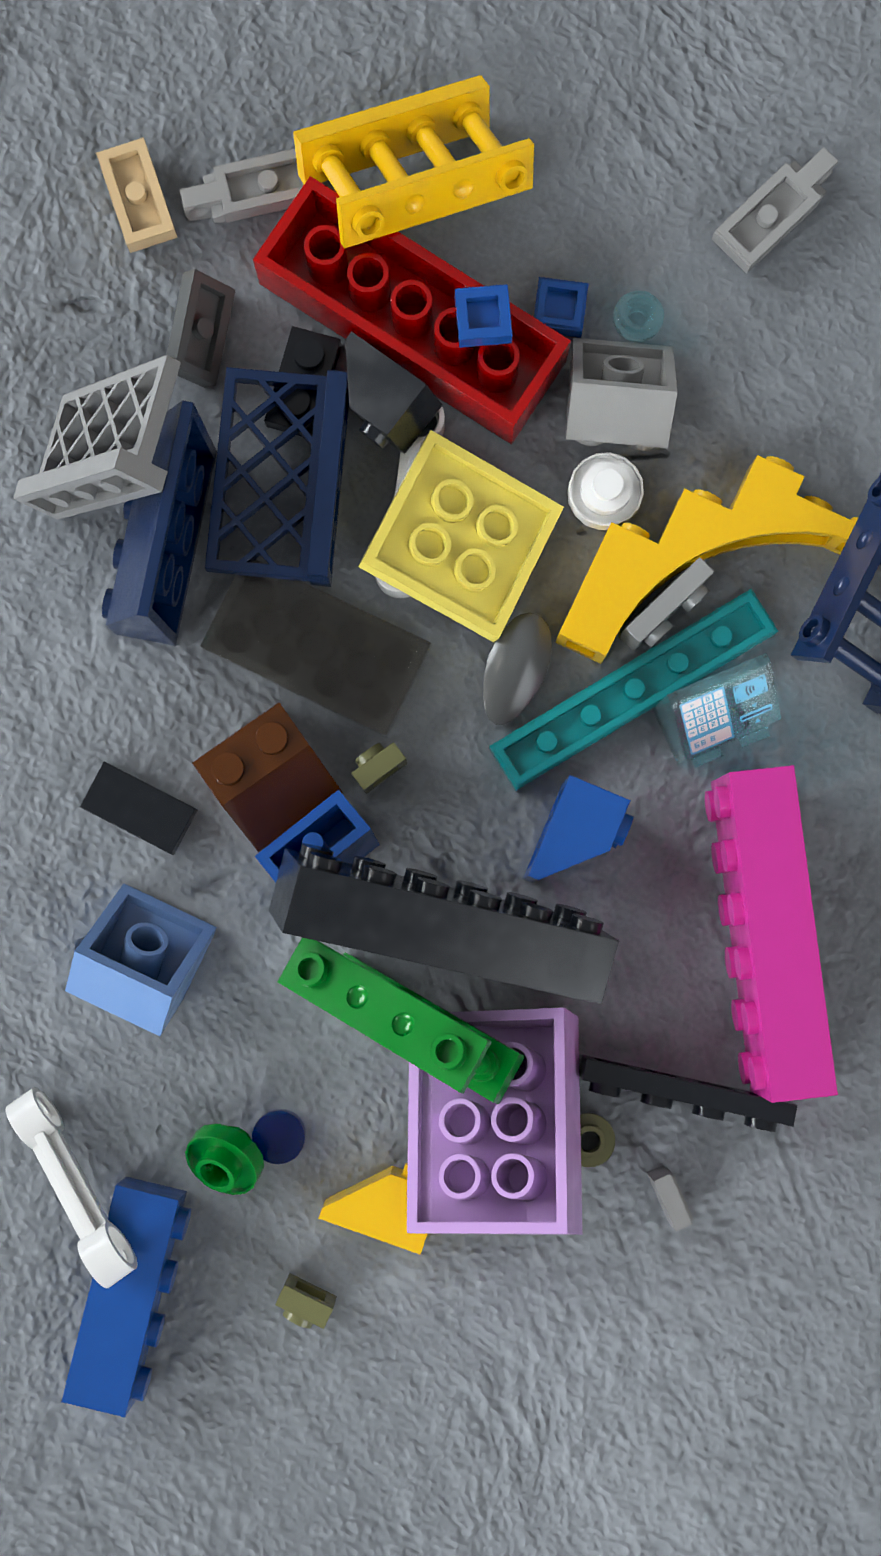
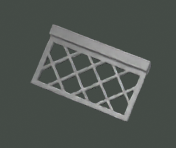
[13,355,181,520]

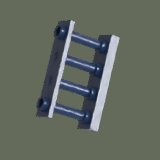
[791,473,881,714]

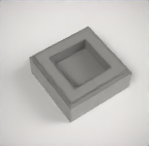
[647,1166,694,1232]

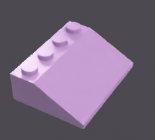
[407,1008,582,1235]

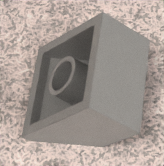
[566,338,678,451]

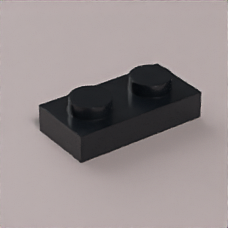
[264,326,342,437]

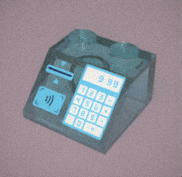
[653,653,781,768]

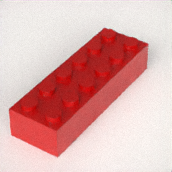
[253,176,571,445]

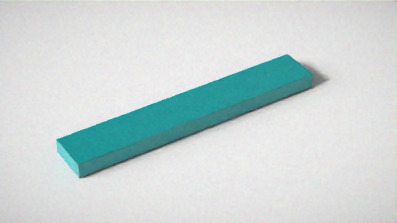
[489,588,779,791]

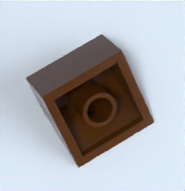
[192,703,344,852]

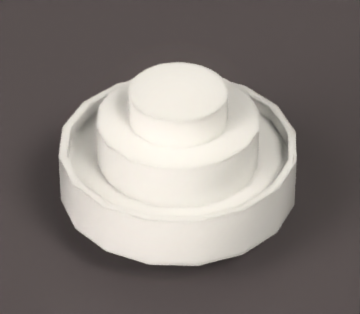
[567,452,644,530]

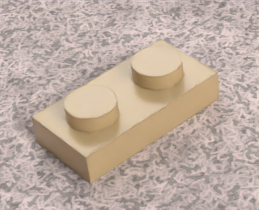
[96,137,178,253]

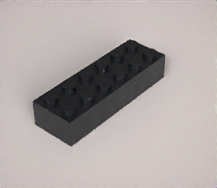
[269,843,619,1004]

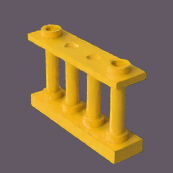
[293,75,534,249]

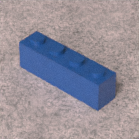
[61,1176,191,1418]

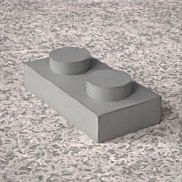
[619,557,714,652]

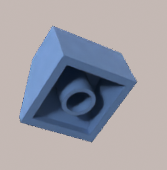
[65,884,217,1036]

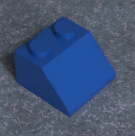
[523,775,634,883]

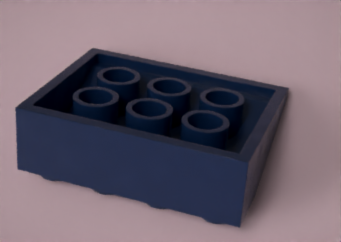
[102,400,217,646]

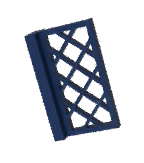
[205,367,349,587]

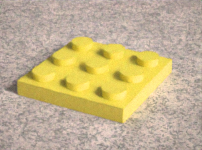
[358,430,564,643]

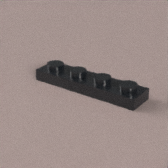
[579,1054,798,1132]

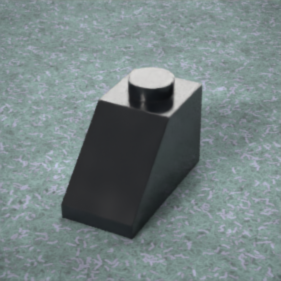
[345,331,442,454]

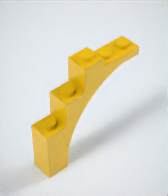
[555,455,858,664]

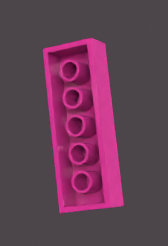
[705,765,838,1103]

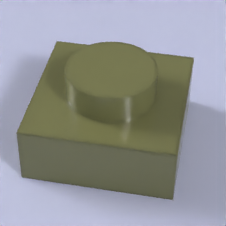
[351,742,407,794]
[275,1273,337,1329]

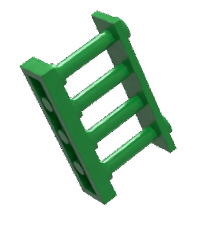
[277,937,525,1104]

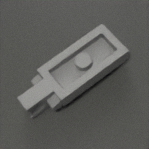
[712,147,838,274]
[180,148,304,223]

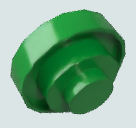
[185,1123,264,1195]

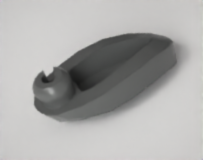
[483,612,552,725]

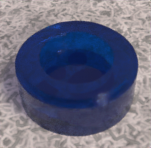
[252,1109,306,1164]

